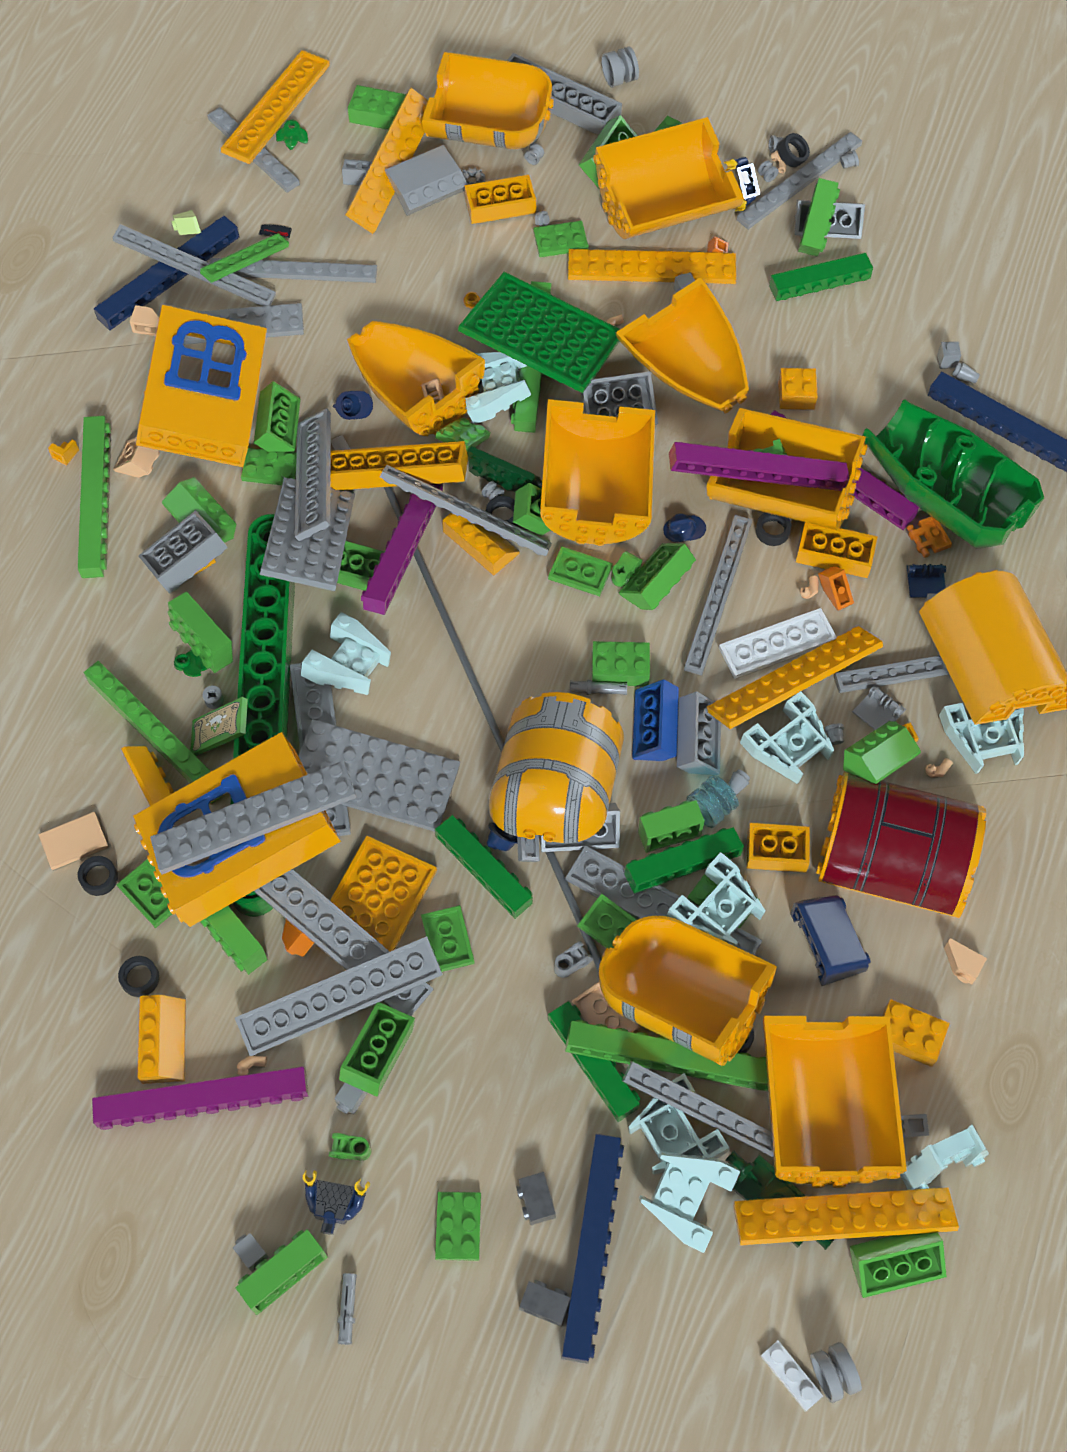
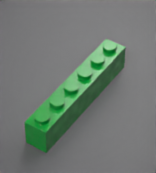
[769,252,873,301]
[435,815,533,919]
[624,827,744,894]
[548,1001,640,1122]

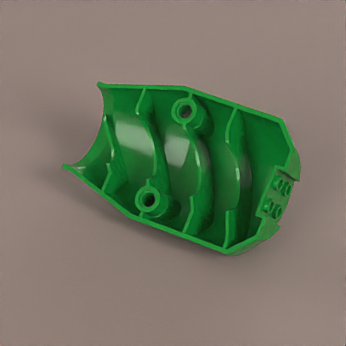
[862,399,1044,549]

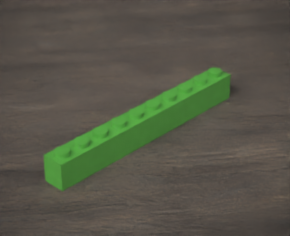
[511,281,551,433]
[78,416,111,578]
[83,661,220,805]
[565,1020,769,1092]

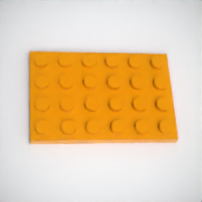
[330,836,437,952]

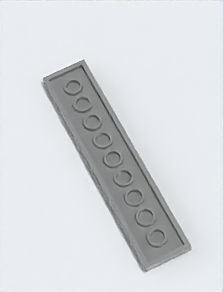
[295,408,331,541]
[290,663,351,836]
[150,761,357,874]
[566,845,762,955]
[254,869,434,1016]
[235,936,443,1056]

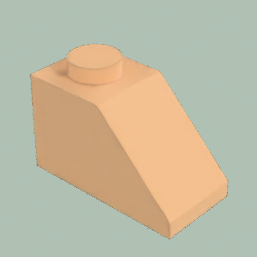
[130,305,159,336]
[944,938,987,985]

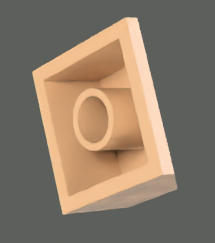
[113,437,160,478]

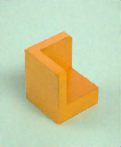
[48,439,79,465]

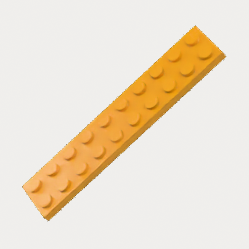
[221,50,330,164]
[345,88,428,234]
[568,249,736,284]
[707,626,883,729]
[733,1188,959,1245]

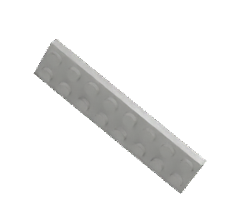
[183,303,304,345]

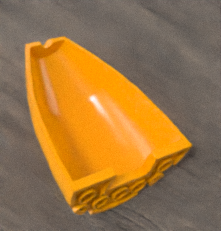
[616,277,749,414]
[347,321,485,436]

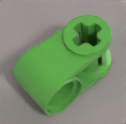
[612,551,642,587]
[328,1133,371,1161]

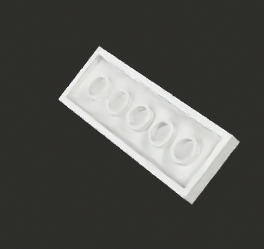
[719,608,837,679]

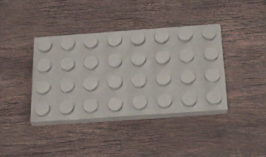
[260,477,355,591]
[299,719,460,832]

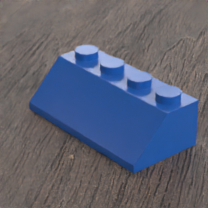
[632,679,679,761]

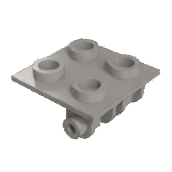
[852,686,906,730]

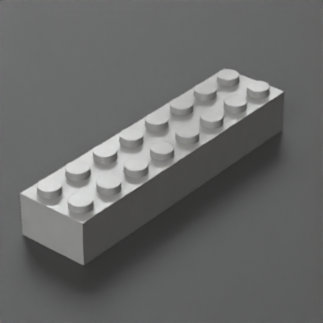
[507,53,622,135]

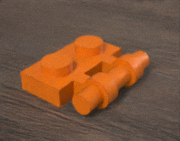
[907,517,952,558]

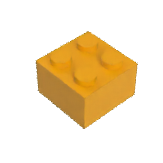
[778,368,817,410]

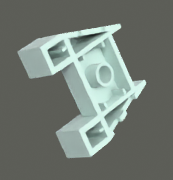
[465,352,531,424]
[301,612,391,695]
[740,691,834,784]
[939,703,1024,774]
[667,852,766,947]
[629,1073,729,1174]
[900,1125,989,1190]
[639,1152,740,1253]

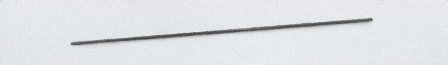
[384,487,651,1071]

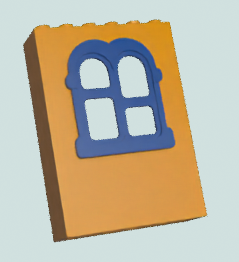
[136,305,267,467]
[133,732,341,927]

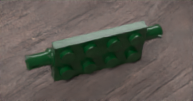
[467,446,542,492]
[725,1150,835,1250]

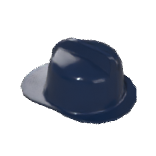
[333,391,373,420]
[663,513,706,543]
[487,822,518,851]

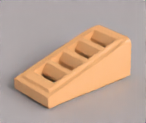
[421,379,444,404]

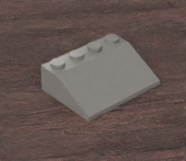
[385,145,468,216]
[581,371,658,425]
[138,510,228,594]

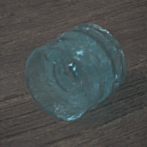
[686,775,739,828]

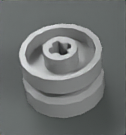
[810,1342,862,1403]

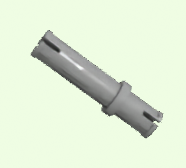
[570,680,627,695]
[337,1273,357,1345]

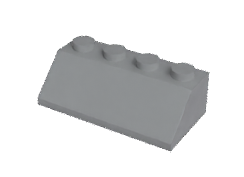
[795,200,865,239]
[677,691,721,775]
[539,803,620,852]

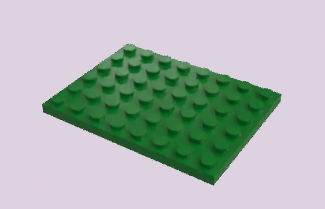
[458,272,620,393]

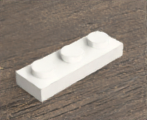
[761,1341,823,1412]

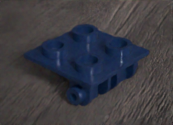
[906,564,946,598]

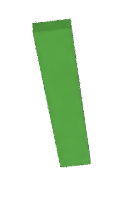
[200,233,289,283]

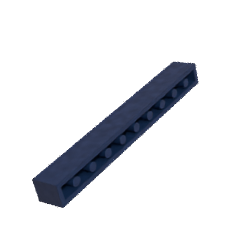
[93,215,240,331]
[928,371,1067,472]
[562,1134,624,1364]

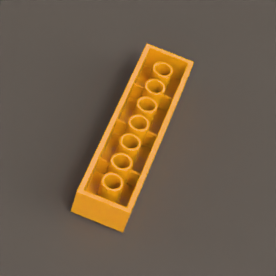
[330,441,468,490]

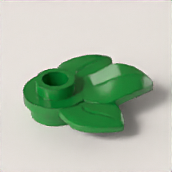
[276,120,308,150]
[174,650,207,677]

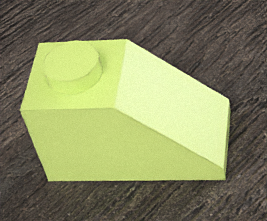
[171,210,201,235]

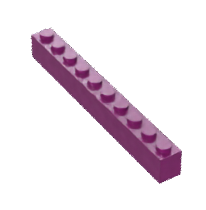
[770,410,919,530]
[669,442,849,491]
[361,483,443,615]
[92,1067,309,1130]

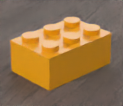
[747,823,810,872]
[883,999,950,1067]

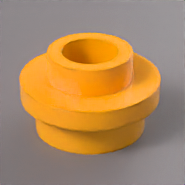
[463,292,480,308]

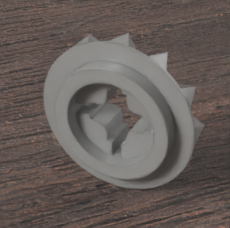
[462,167,485,185]

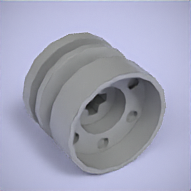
[601,46,639,87]

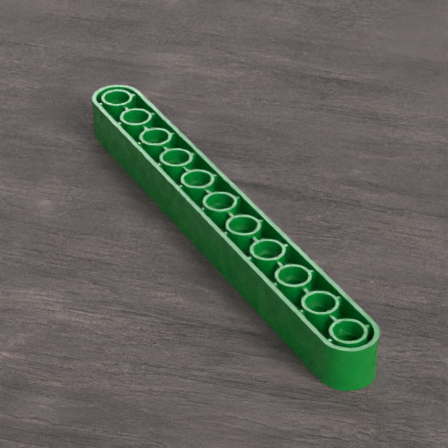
[230,514,295,917]

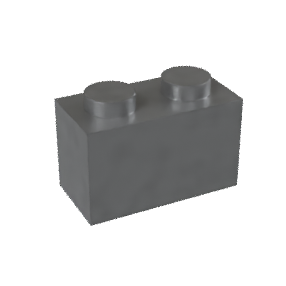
[516,1172,556,1225]
[519,1280,570,1327]

